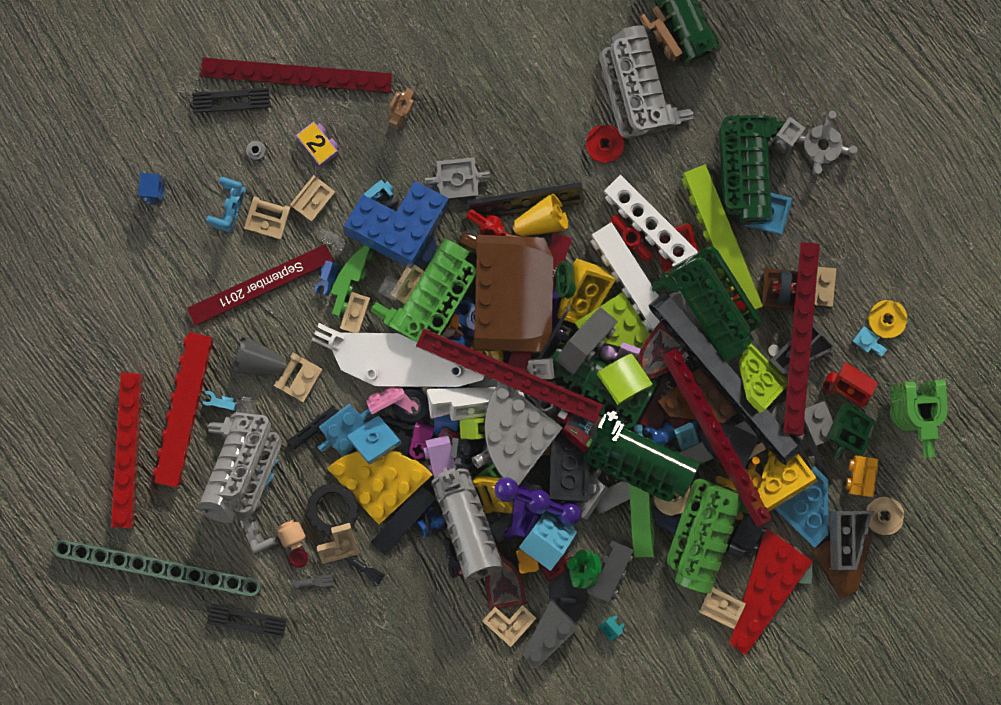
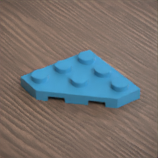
[774,466,829,548]

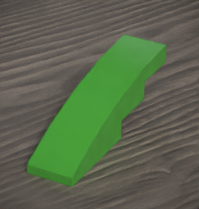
[630,484,654,558]

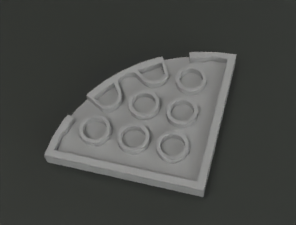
[484,383,563,485]

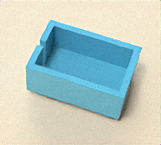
[519,511,577,571]

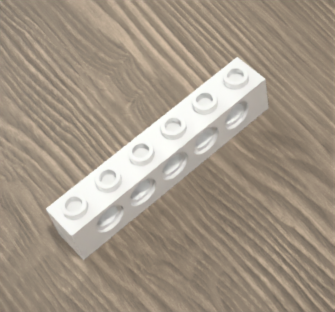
[604,175,698,266]

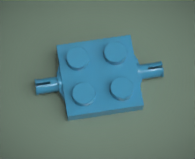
[317,403,373,457]

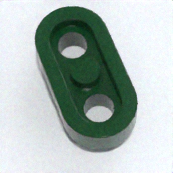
[555,261,576,299]

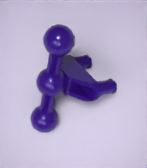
[494,477,582,540]

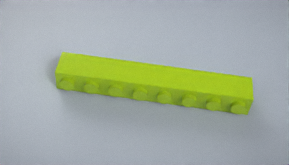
[681,164,763,315]

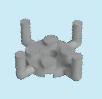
[796,111,857,176]
[237,500,279,553]

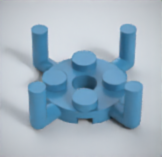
[206,176,246,232]

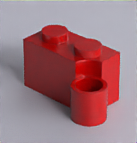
[823,362,878,407]

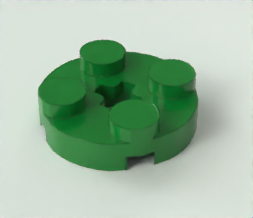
[567,550,602,589]

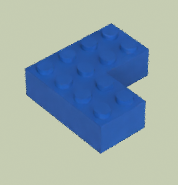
[344,181,449,269]

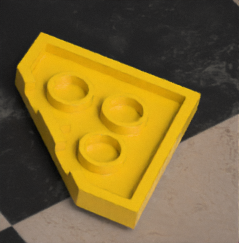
[758,450,818,511]

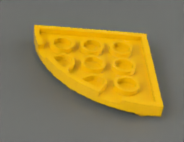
[327,450,433,524]

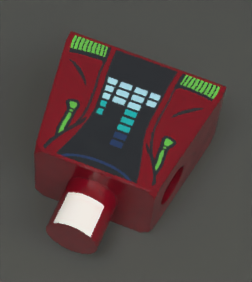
[556,409,604,453]

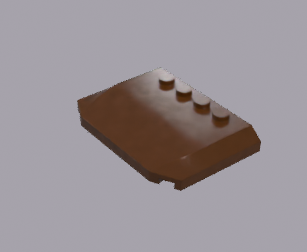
[473,235,553,353]

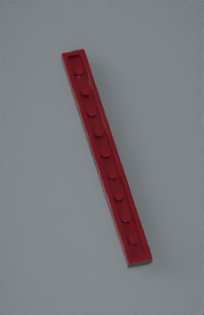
[201,57,392,93]
[783,242,820,436]
[416,328,603,423]
[662,348,772,527]

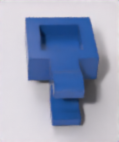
[314,260,340,296]

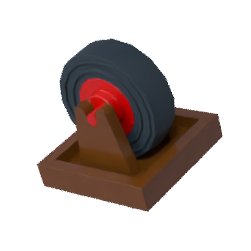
[761,268,798,310]

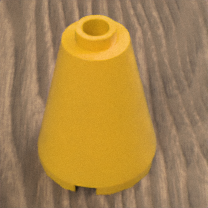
[513,194,568,237]

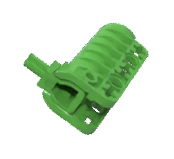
[370,238,476,342]

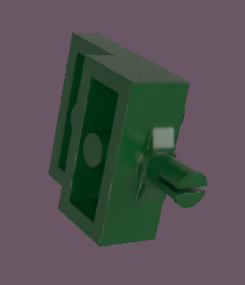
[826,403,875,460]

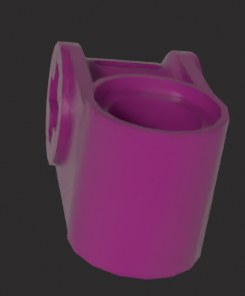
[409,422,434,460]

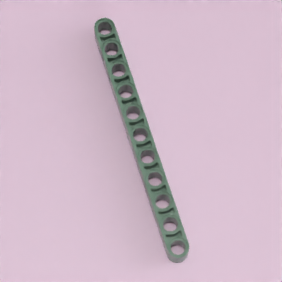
[53,540,262,596]

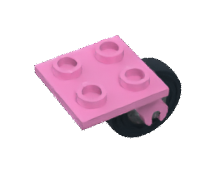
[366,386,429,422]

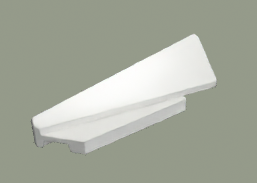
[427,387,525,421]

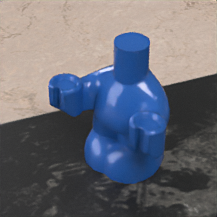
[644,422,676,445]
[416,505,445,538]

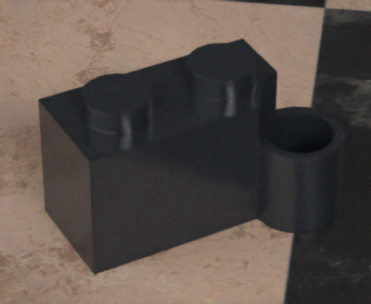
[725,513,767,562]

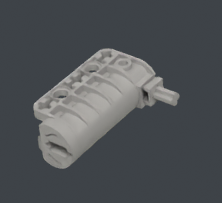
[599,25,693,139]
[198,413,282,523]
[432,468,502,583]

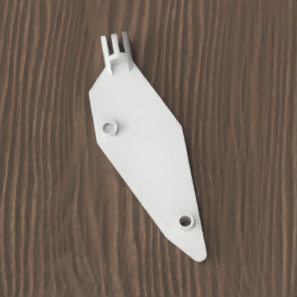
[312,323,484,387]

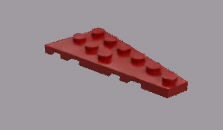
[729,528,813,655]

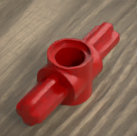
[466,209,510,236]
[609,214,653,262]

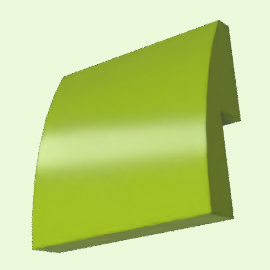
[597,353,653,405]

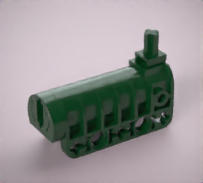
[654,0,722,67]
[719,115,786,225]
[651,246,761,361]
[550,340,657,429]
[586,411,701,502]

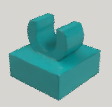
[598,615,625,641]

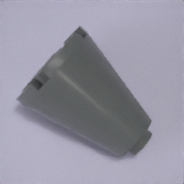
[231,336,287,375]

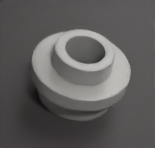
[246,141,266,160]

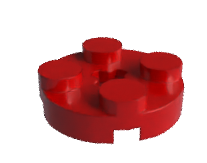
[586,125,624,164]

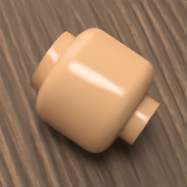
[277,520,306,550]

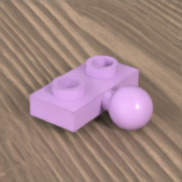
[600,342,640,362]

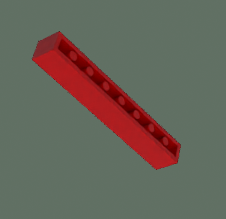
[153,332,214,487]
[111,372,144,528]

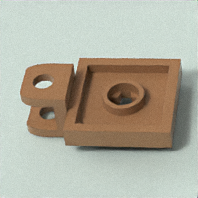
[640,6,682,64]
[388,88,416,131]

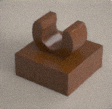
[441,313,464,339]

